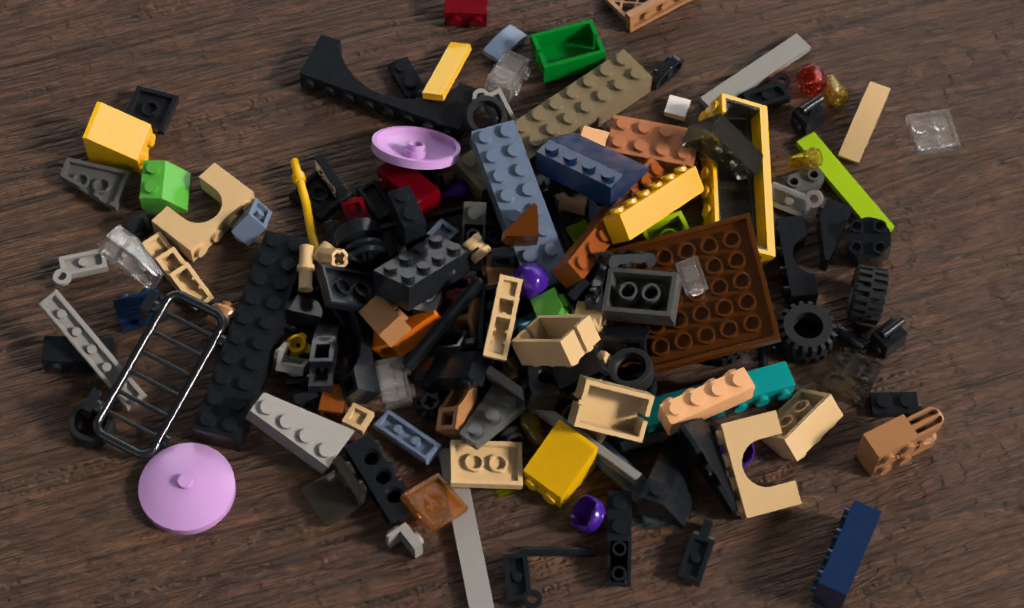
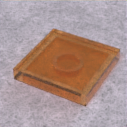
[400,473,469,534]

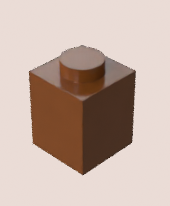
[318,384,348,423]

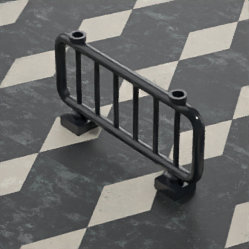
[81,288,227,459]

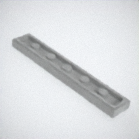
[699,33,811,108]
[38,289,147,411]

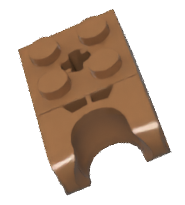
[856,407,944,477]

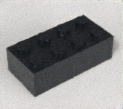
[373,234,470,311]

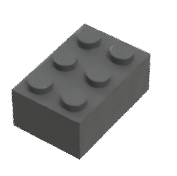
[601,268,682,326]

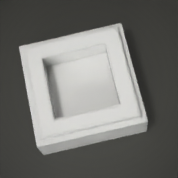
[664,95,691,121]

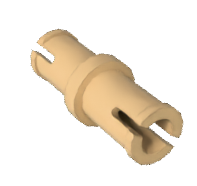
[297,244,315,293]

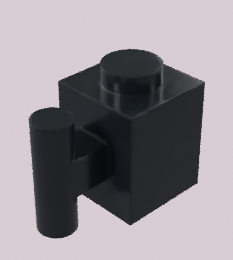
[790,94,827,137]
[870,316,908,359]

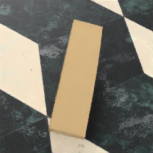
[838,81,891,165]
[141,231,215,312]
[482,274,523,362]

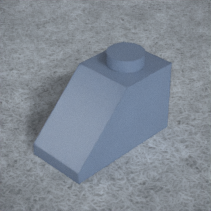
[231,197,272,246]

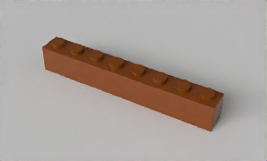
[551,156,666,289]

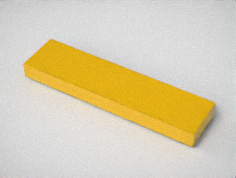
[422,42,471,101]

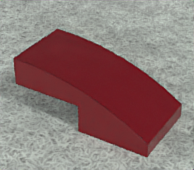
[341,196,371,222]

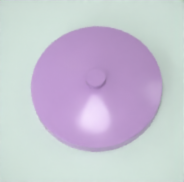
[371,126,461,170]
[138,443,236,535]

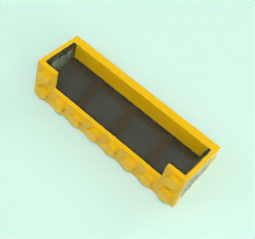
[698,93,776,267]

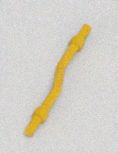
[290,158,319,252]

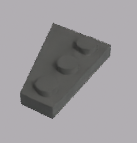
[59,157,132,213]
[459,383,527,450]

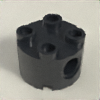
[845,217,891,267]

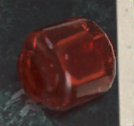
[796,63,827,97]

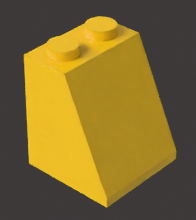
[82,102,156,173]
[523,419,598,508]

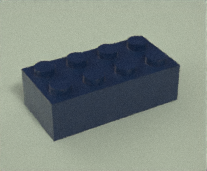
[811,500,882,608]

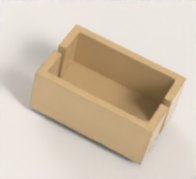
[511,315,601,367]
[567,375,655,443]

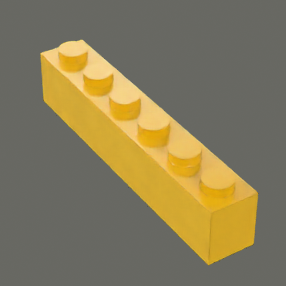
[603,165,705,244]

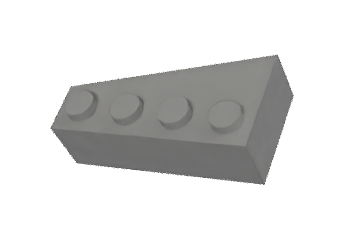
[245,392,355,475]

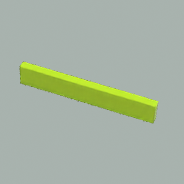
[796,132,895,232]

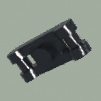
[594,249,656,269]

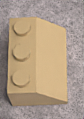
[761,388,843,462]

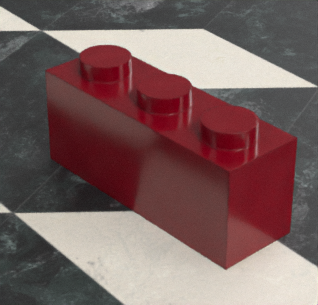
[376,162,442,216]

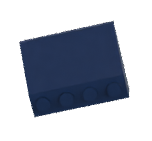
[536,133,649,207]

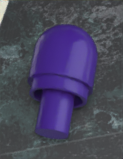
[440,181,469,201]

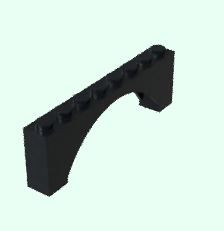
[299,34,480,142]

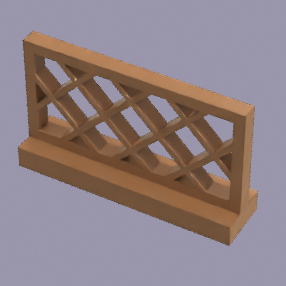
[603,0,691,32]

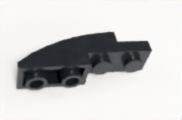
[308,321,342,392]
[606,490,632,587]

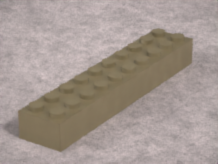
[454,49,652,201]

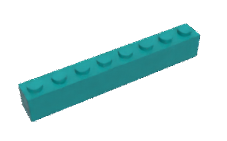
[613,361,796,445]

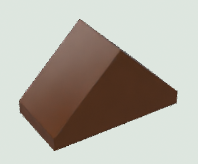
[501,203,539,245]

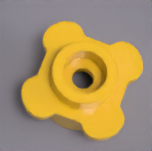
[285,332,311,357]

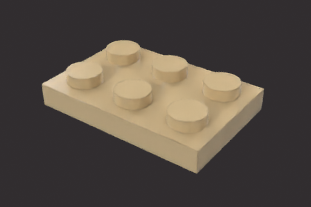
[449,440,523,489]

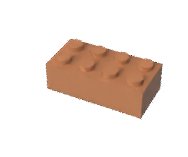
[607,115,701,175]

